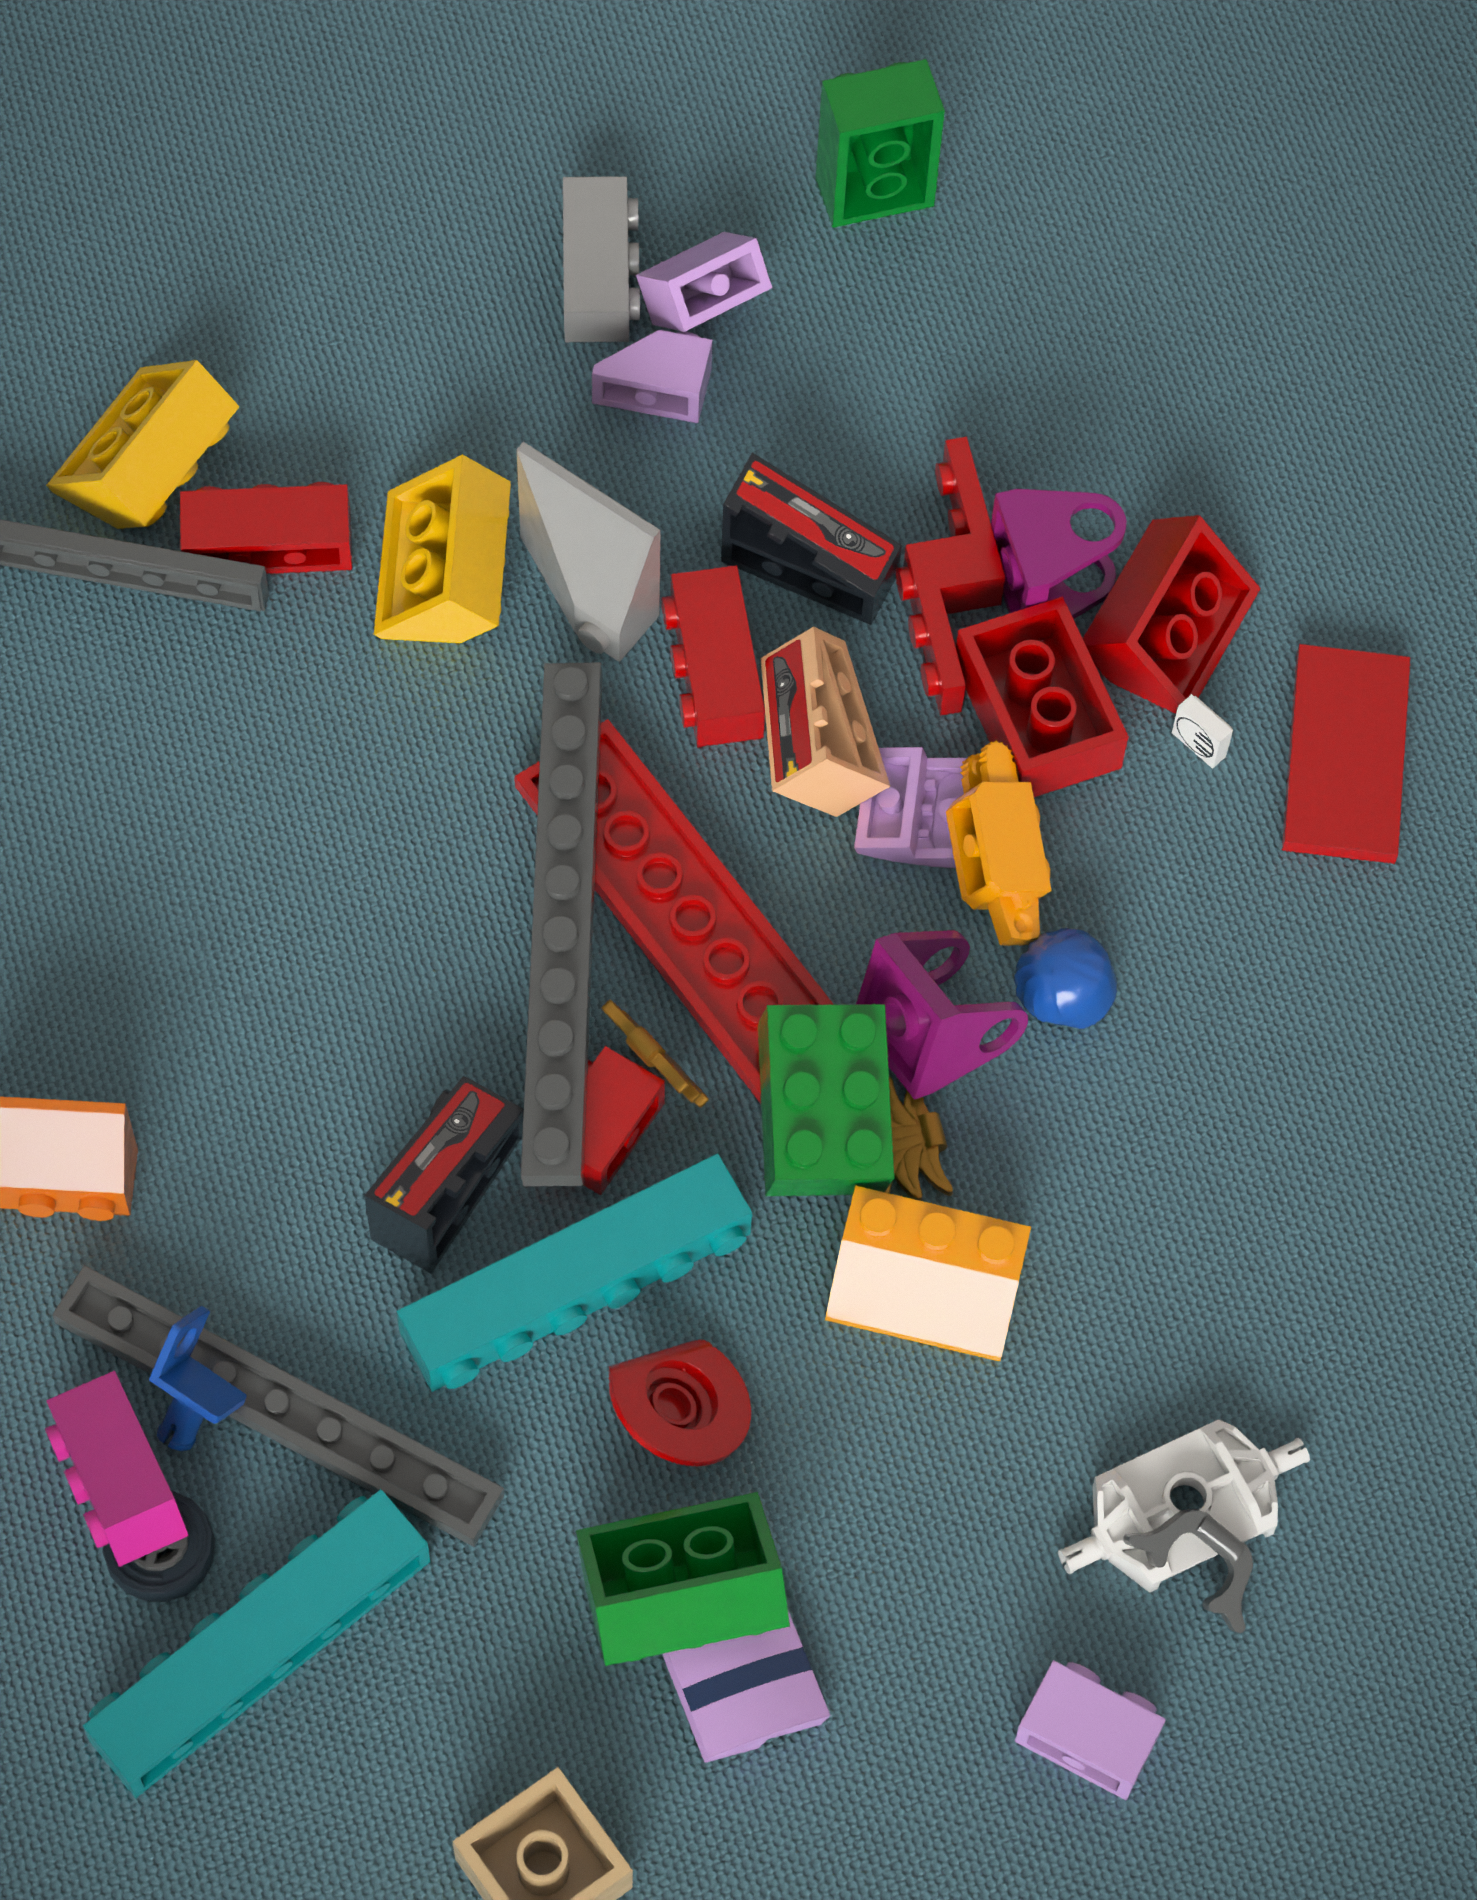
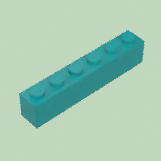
[396,1153,752,1392]
[83,1489,430,1799]

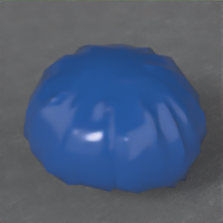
[1014,928,1117,1029]

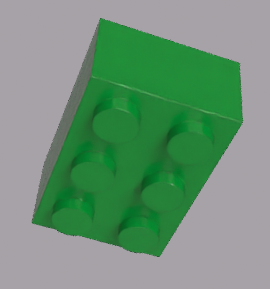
[816,59,945,228]
[758,1004,894,1196]
[576,1492,790,1666]

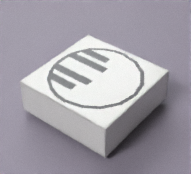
[1172,694,1233,769]

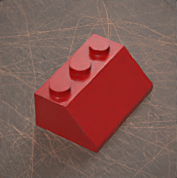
[1083,515,1261,714]

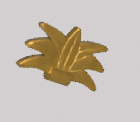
[601,999,709,1108]
[885,1077,953,1201]

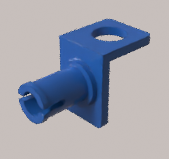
[149,1306,247,1451]

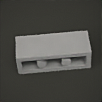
[563,177,640,342]

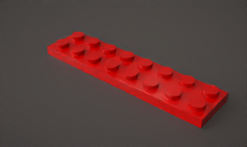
[514,719,834,1104]

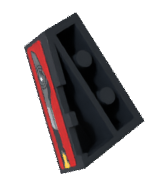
[721,453,902,625]
[364,1075,524,1274]

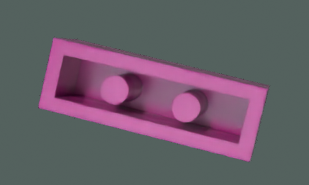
[44,1371,189,1567]

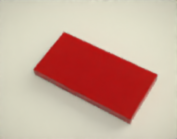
[1282,644,1410,864]

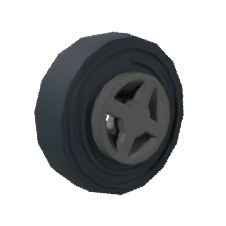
[103,1491,215,1602]

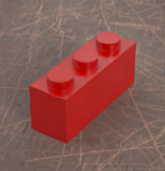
[180,482,352,574]
[661,565,765,747]

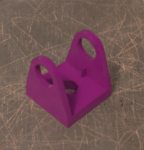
[991,489,1126,619]
[856,930,1028,1100]

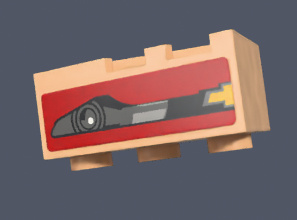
[761,627,890,817]

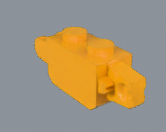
[946,740,1052,946]

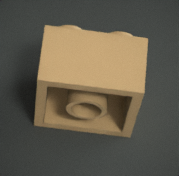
[452,1767,633,1900]

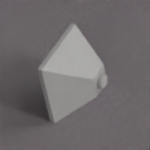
[516,441,661,662]

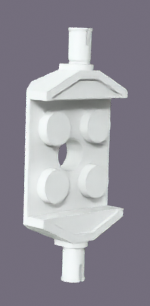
[1058,1419,1310,1593]

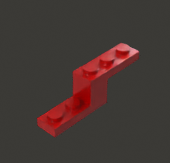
[896,437,1005,716]

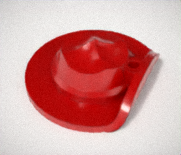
[608,1339,751,1466]

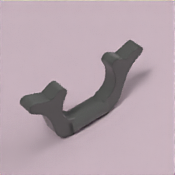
[1123,1509,1253,1633]

